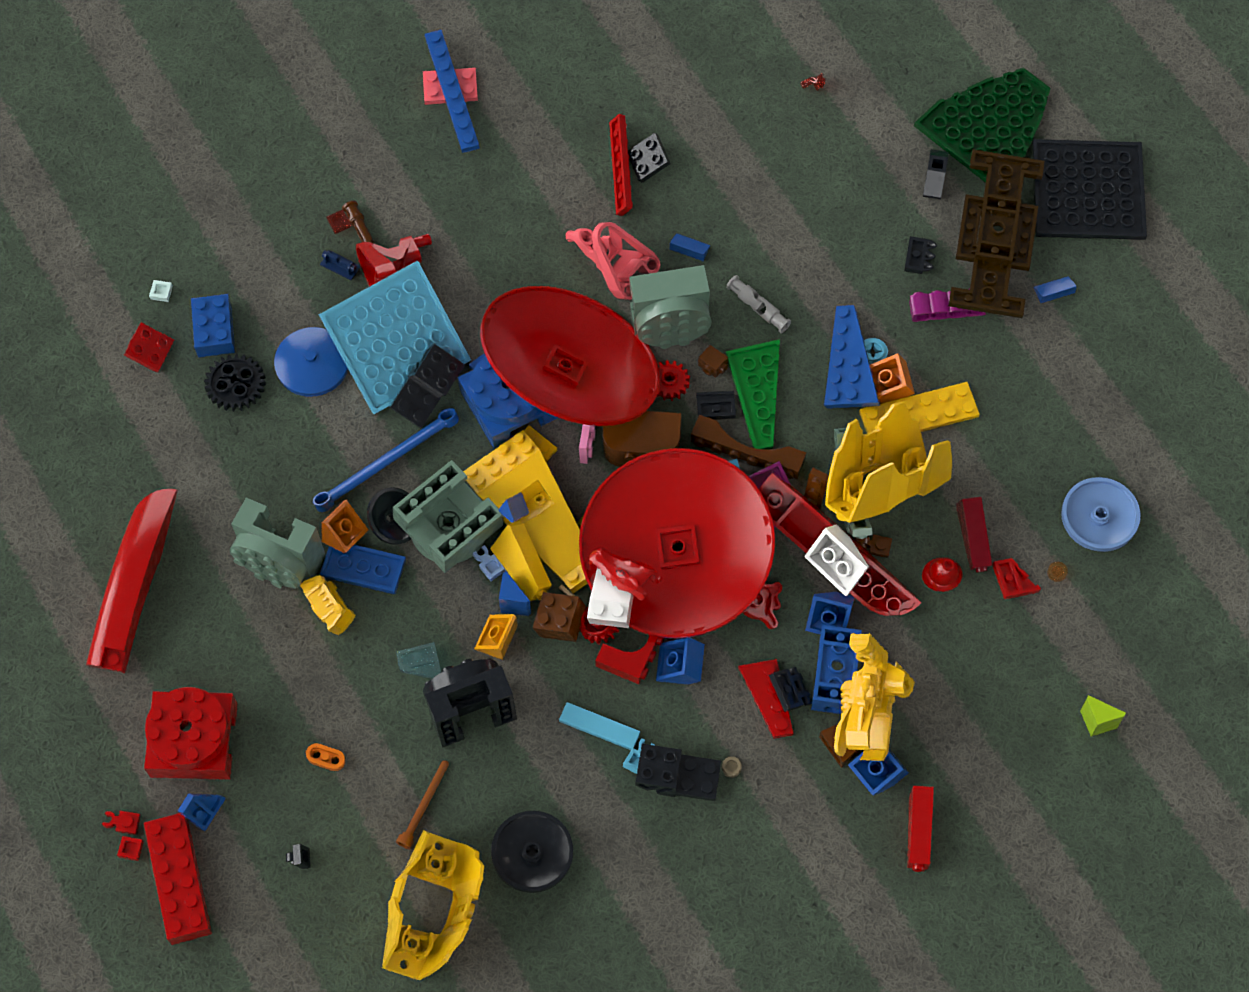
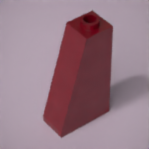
[956,497,992,573]

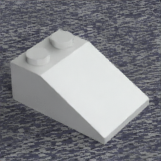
[804,525,869,596]
[587,568,633,628]

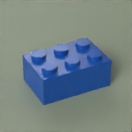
[191,294,235,357]

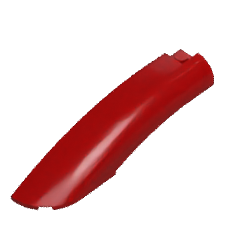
[758,472,922,616]
[86,489,178,673]

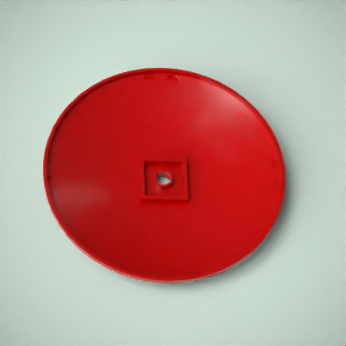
[480,286,660,426]
[579,448,775,638]

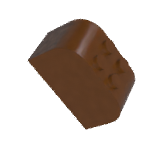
[603,411,681,467]

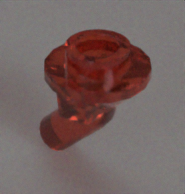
[800,73,826,91]

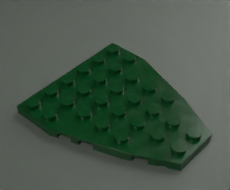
[914,67,1051,183]

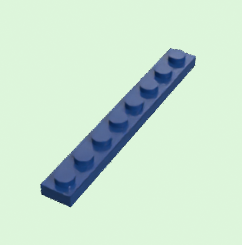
[424,30,480,153]

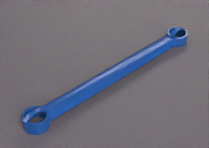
[313,408,459,512]

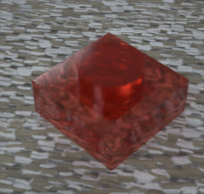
[326,209,351,234]

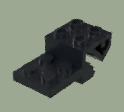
[389,344,465,428]
[635,743,721,801]

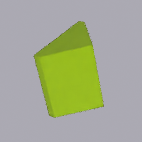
[1080,695,1126,736]

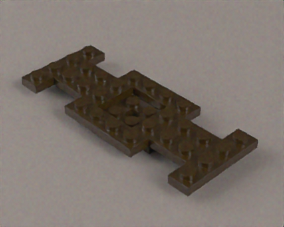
[948,150,1045,318]

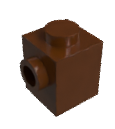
[698,345,728,378]

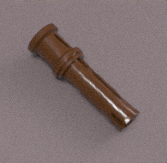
[342,200,375,244]

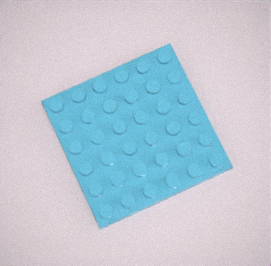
[318,261,471,414]

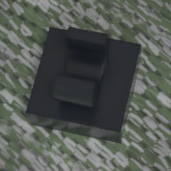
[286,844,311,869]

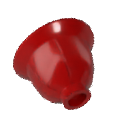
[922,557,963,592]

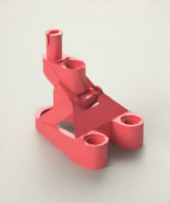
[566,222,661,300]

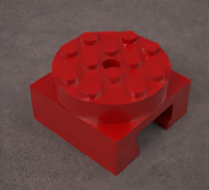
[144,687,237,779]

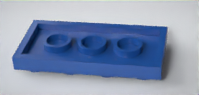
[320,545,406,595]

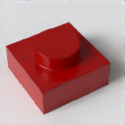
[117,836,144,861]

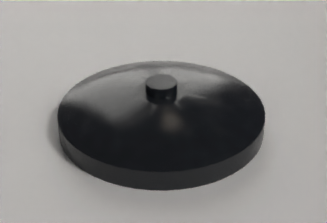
[491,811,573,893]

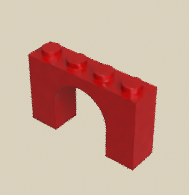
[595,635,664,684]

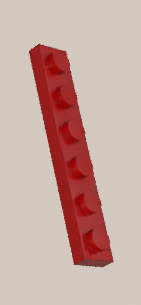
[609,114,633,216]

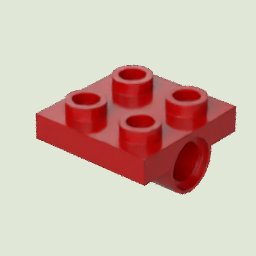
[124,322,174,373]

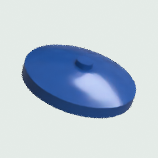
[274,327,348,397]

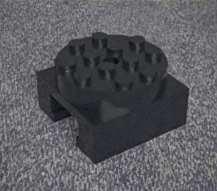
[423,658,517,748]

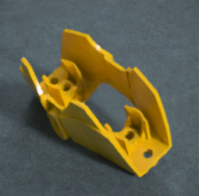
[825,401,952,523]
[382,830,484,980]

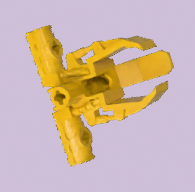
[834,633,915,761]

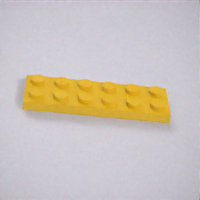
[859,382,980,433]

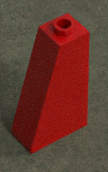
[907,786,934,872]

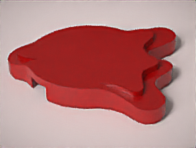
[743,582,782,630]

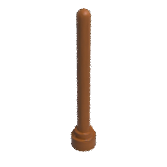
[396,760,449,849]

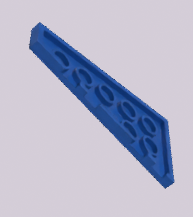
[824,305,880,408]

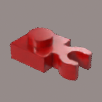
[102,811,141,835]

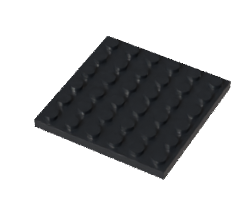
[1032,139,1147,240]

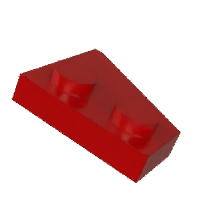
[992,558,1041,600]

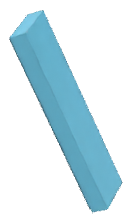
[559,702,640,750]

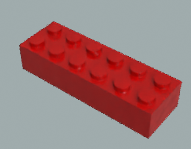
[144,813,212,945]

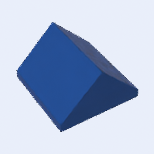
[499,571,531,616]

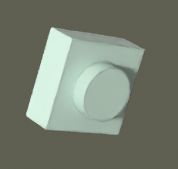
[149,280,173,302]

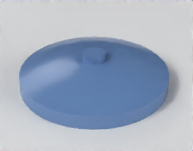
[1061,477,1140,552]

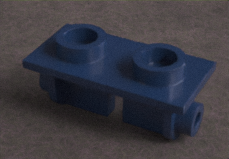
[320,250,361,280]

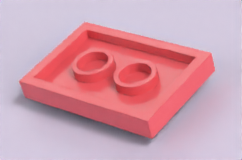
[423,68,478,105]

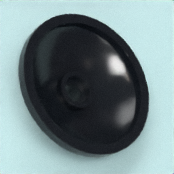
[367,487,412,545]

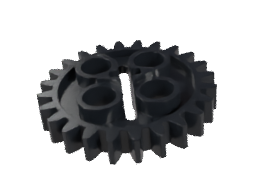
[204,353,266,412]

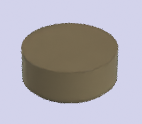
[722,757,742,778]

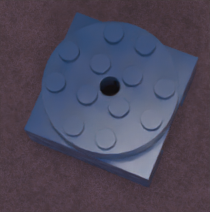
[457,357,558,449]

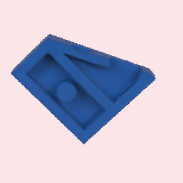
[178,793,226,831]

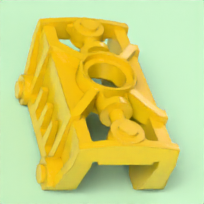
[300,575,356,635]

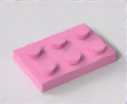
[579,424,596,464]

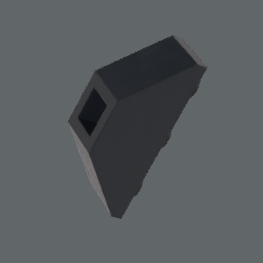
[923,149,948,200]

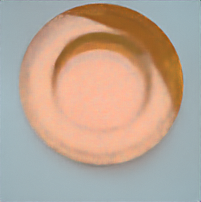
[1047,562,1068,582]

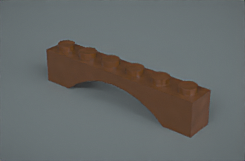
[691,415,806,479]

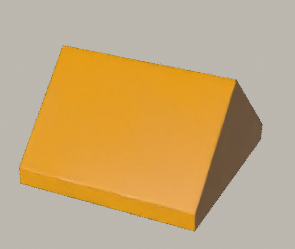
[474,614,518,660]

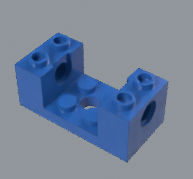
[811,625,862,714]

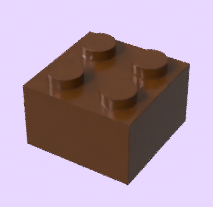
[533,592,586,642]

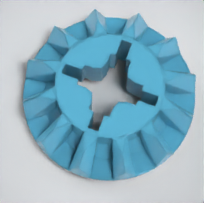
[864,338,888,364]

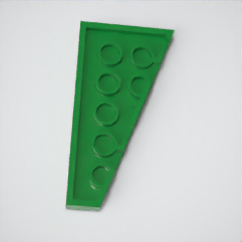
[726,339,780,450]

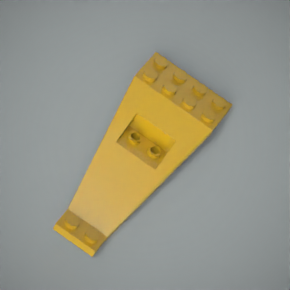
[463,430,588,594]

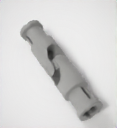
[726,275,791,333]

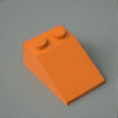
[870,353,915,404]

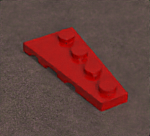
[738,659,793,739]

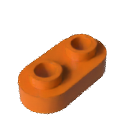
[306,743,346,771]

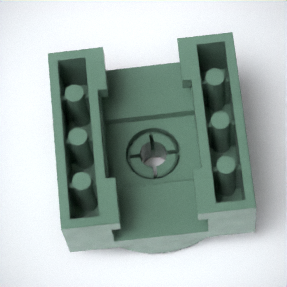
[629,265,712,349]
[393,460,503,573]
[230,498,326,589]

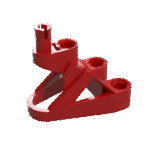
[356,233,432,287]

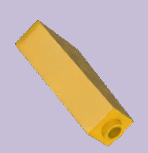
[490,521,552,601]

